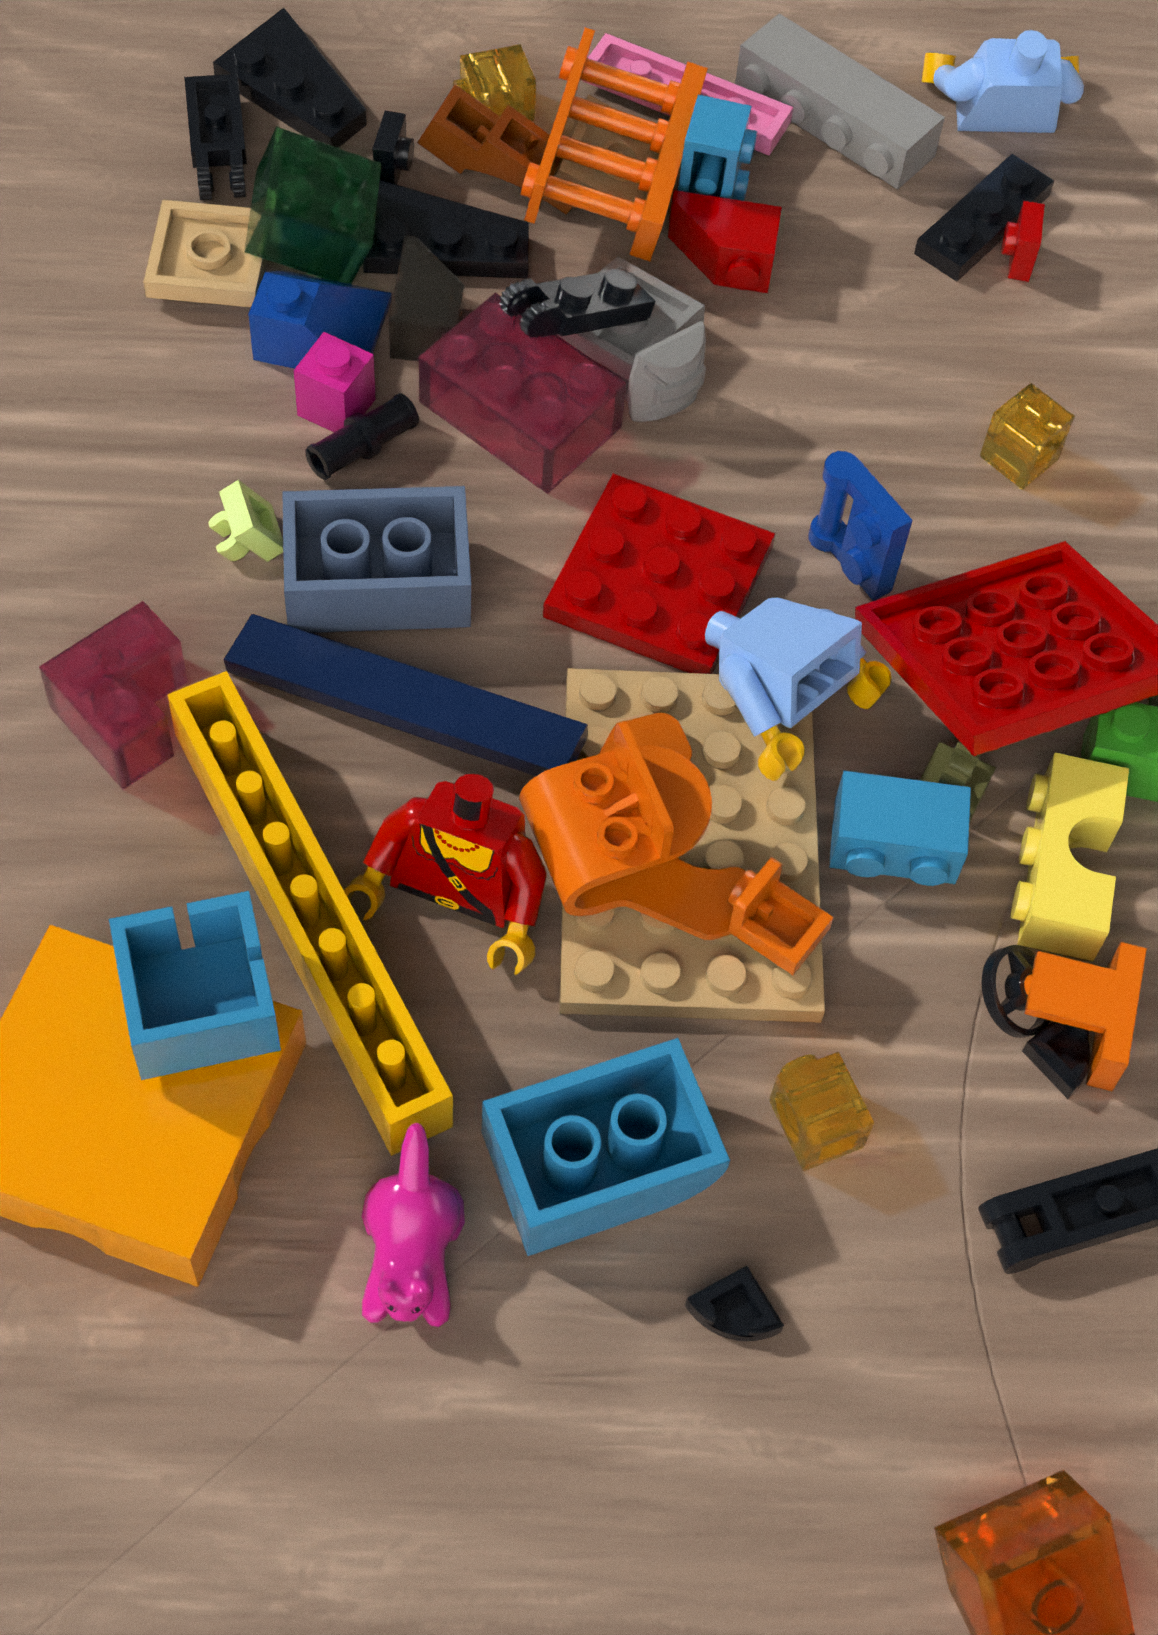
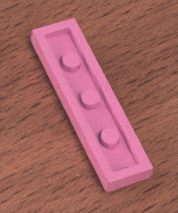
[582,33,793,156]

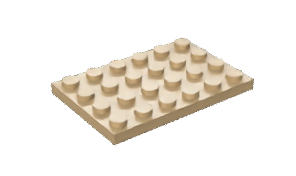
[559,668,825,1023]

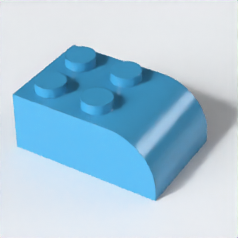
[481,1038,730,1256]

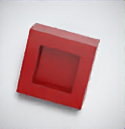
[1001,201,1045,282]

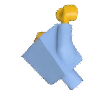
[921,30,1084,133]
[705,597,892,781]

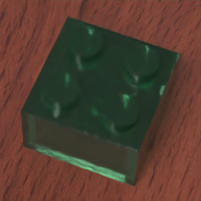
[244,126,381,284]

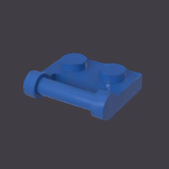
[808,451,913,601]

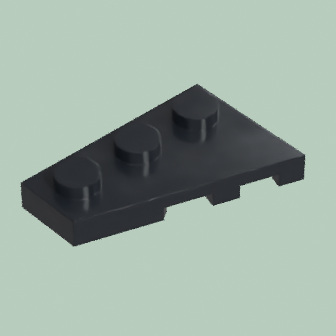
[213,8,367,154]
[363,177,529,279]

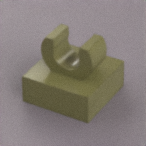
[920,742,996,823]

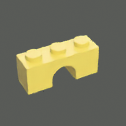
[1011,752,1129,961]

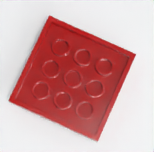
[855,541,1158,756]

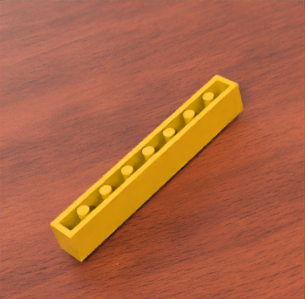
[167,671,453,1156]

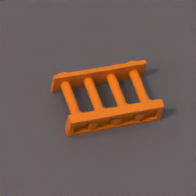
[520,27,708,262]

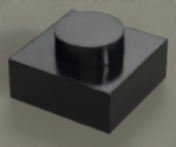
[372,110,414,185]

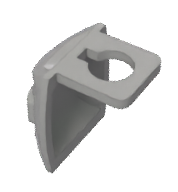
[609,321,706,422]

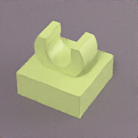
[208,480,283,562]

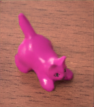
[361,1123,465,1327]

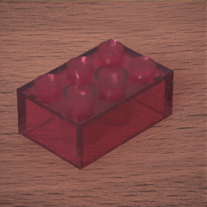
[418,292,626,494]

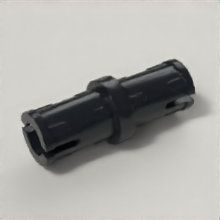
[305,393,419,480]

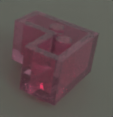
[39,601,188,790]

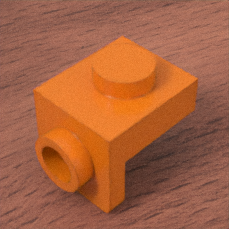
[728,857,834,975]

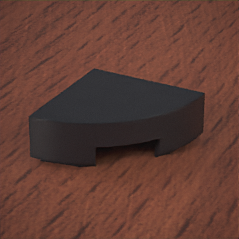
[1022,1022,1090,1099]
[685,1265,784,1341]

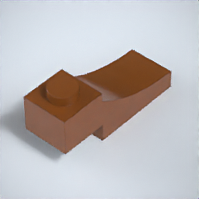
[417,84,573,215]

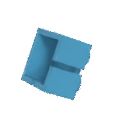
[109,891,281,1080]

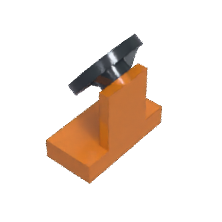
[981,942,1147,1092]

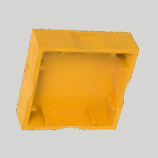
[0,925,306,1287]

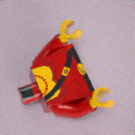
[344,774,547,975]

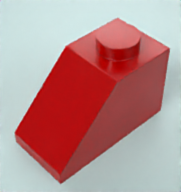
[668,190,782,293]

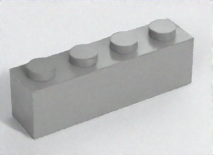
[735,13,945,190]

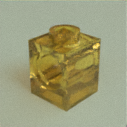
[453,44,536,121]
[980,383,1075,490]
[769,1052,875,1171]

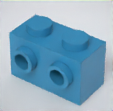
[678,94,757,201]
[829,771,971,886]

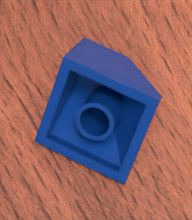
[248,270,392,369]

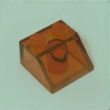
[934,1470,1135,1635]

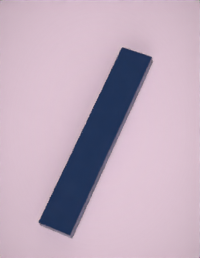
[223,614,588,776]

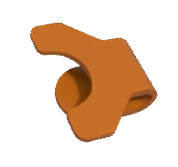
[519,713,746,940]

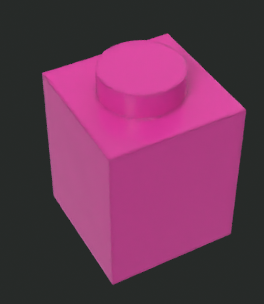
[293,332,376,432]

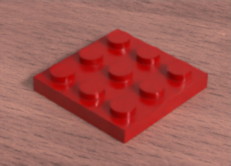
[543,473,775,674]

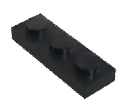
[914,154,1055,282]

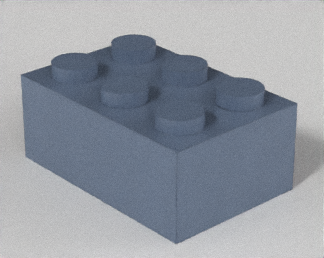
[282,486,471,633]

